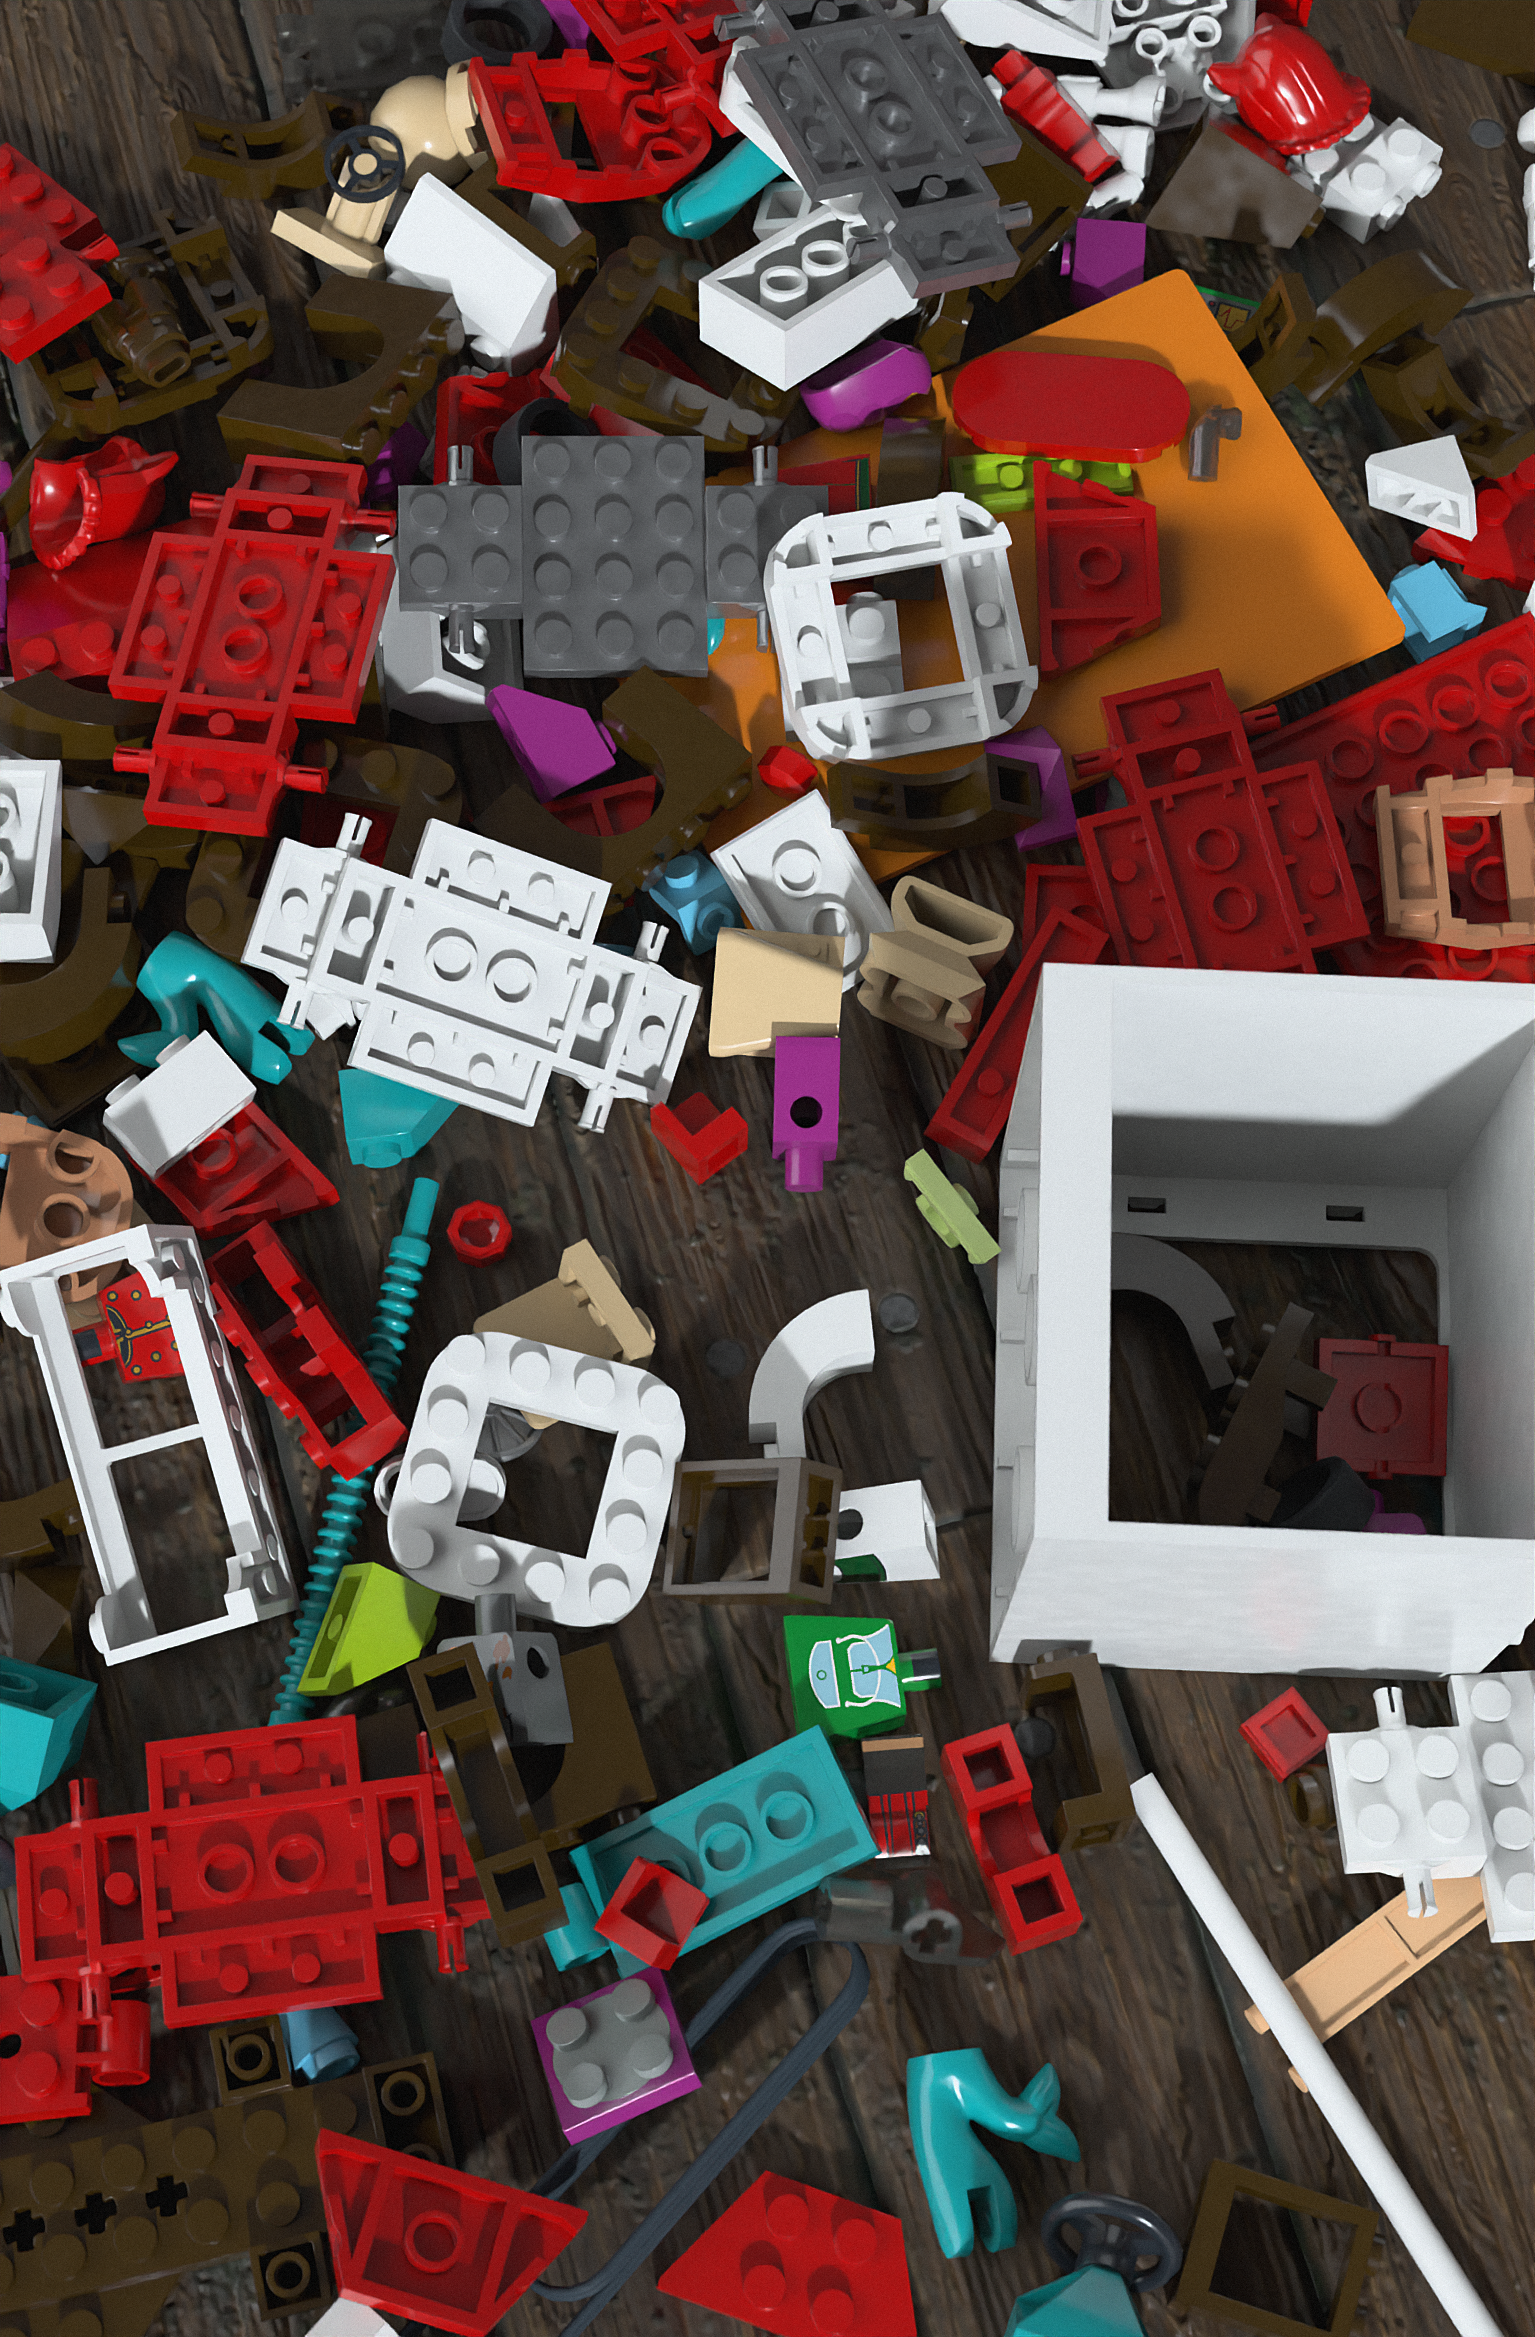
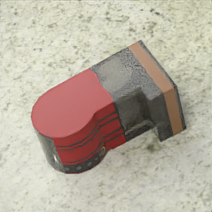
[860,1734,931,1871]

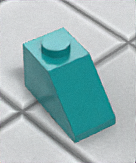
[338,1068,460,1168]

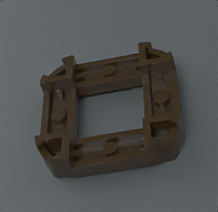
[26,208,276,442]
[550,235,814,477]
[186,726,474,969]

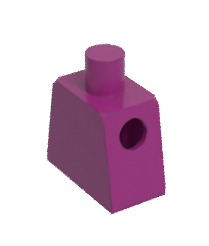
[772,1036,841,1192]

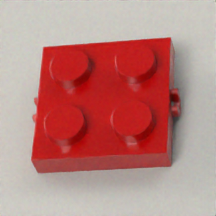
[1311,1334,1449,1481]

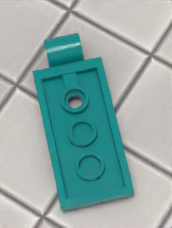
[543,1724,883,1980]

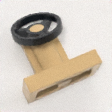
[271,125,406,281]

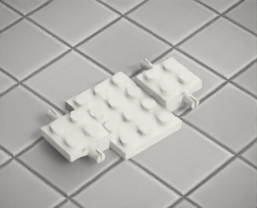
[240,813,703,1133]
[1325,1670,1535,1943]

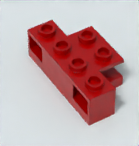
[923,904,1110,1165]
[203,1219,411,1482]

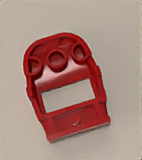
[468,49,712,203]

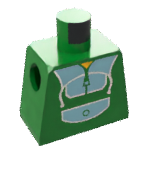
[782,1615,942,1748]

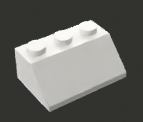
[384,172,560,377]
[377,535,524,724]

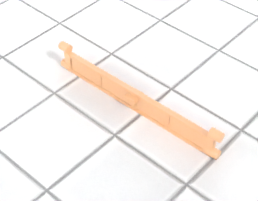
[1245,1877,1487,2093]

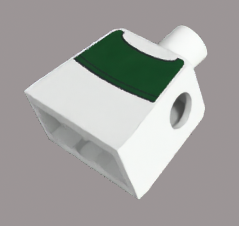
[833,1480,940,1584]

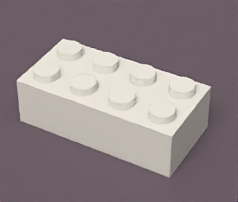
[699,204,928,391]

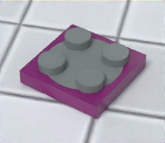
[531,1966,702,2145]

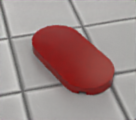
[952,351,1190,464]

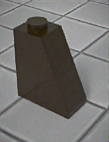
[1144,102,1326,249]

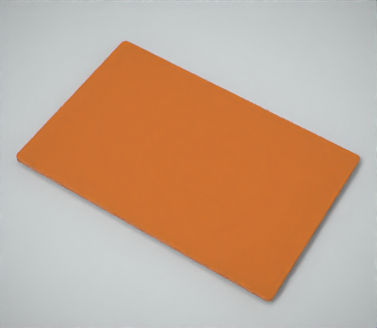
[615,269,1406,930]

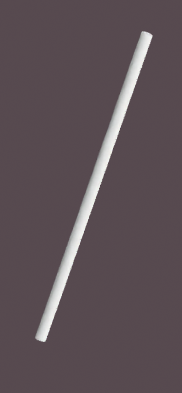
[1130,1773,1504,2337]

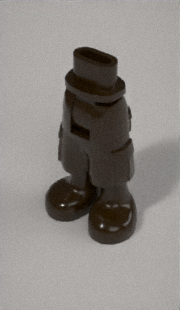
[76,247,191,388]

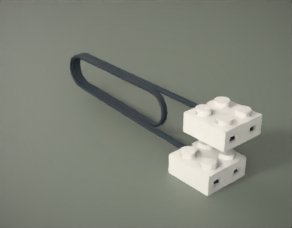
[305,1916,870,2337]

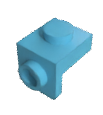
[649,849,745,955]

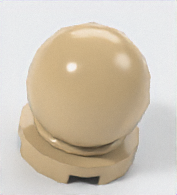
[368,59,494,190]

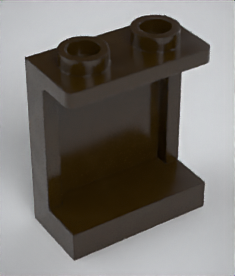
[976,116,1094,303]
[453,156,597,335]
[1018,1648,1137,1855]

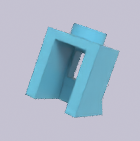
[1387,561,1488,663]

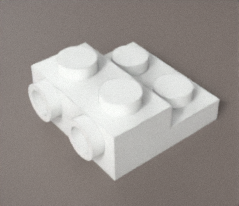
[1287,112,1443,245]
[779,592,904,742]

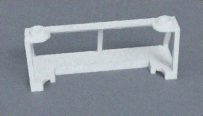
[0,1224,300,1666]

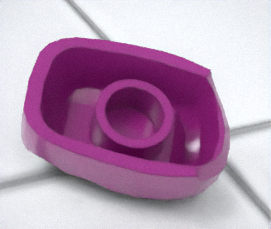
[799,337,932,433]

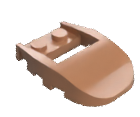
[1372,768,1535,950]
[0,1112,133,1305]

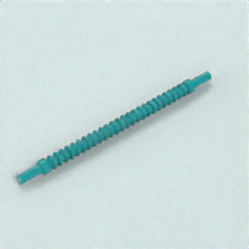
[268,1177,440,1726]

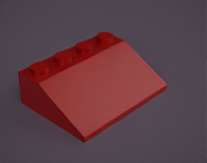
[7,517,218,694]

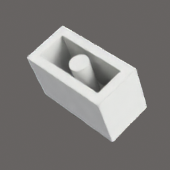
[103,1030,256,1181]

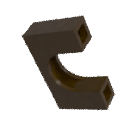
[217,273,465,471]
[471,664,753,933]
[357,1641,658,1855]

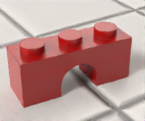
[939,1723,1084,1957]

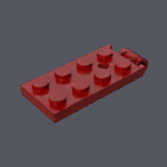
[0,1974,151,2124]

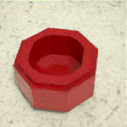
[757,745,819,801]
[447,1199,513,1268]

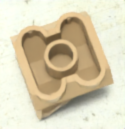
[857,876,1014,1050]
[709,927,845,1058]

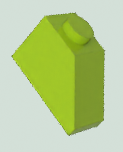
[296,1562,441,1697]

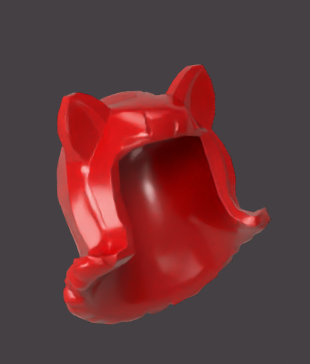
[1206,12,1372,156]
[28,435,179,570]

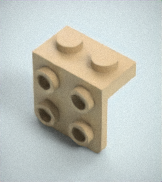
[472,1239,655,1429]

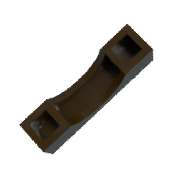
[406,1641,570,1949]

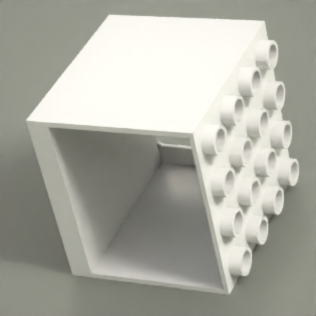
[989,963,1535,1682]

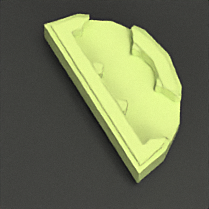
[904,1149,1002,1264]

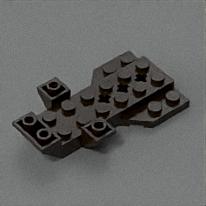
[0,2014,457,2337]

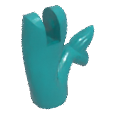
[662,137,785,240]
[117,930,315,1085]
[906,2048,1081,2258]

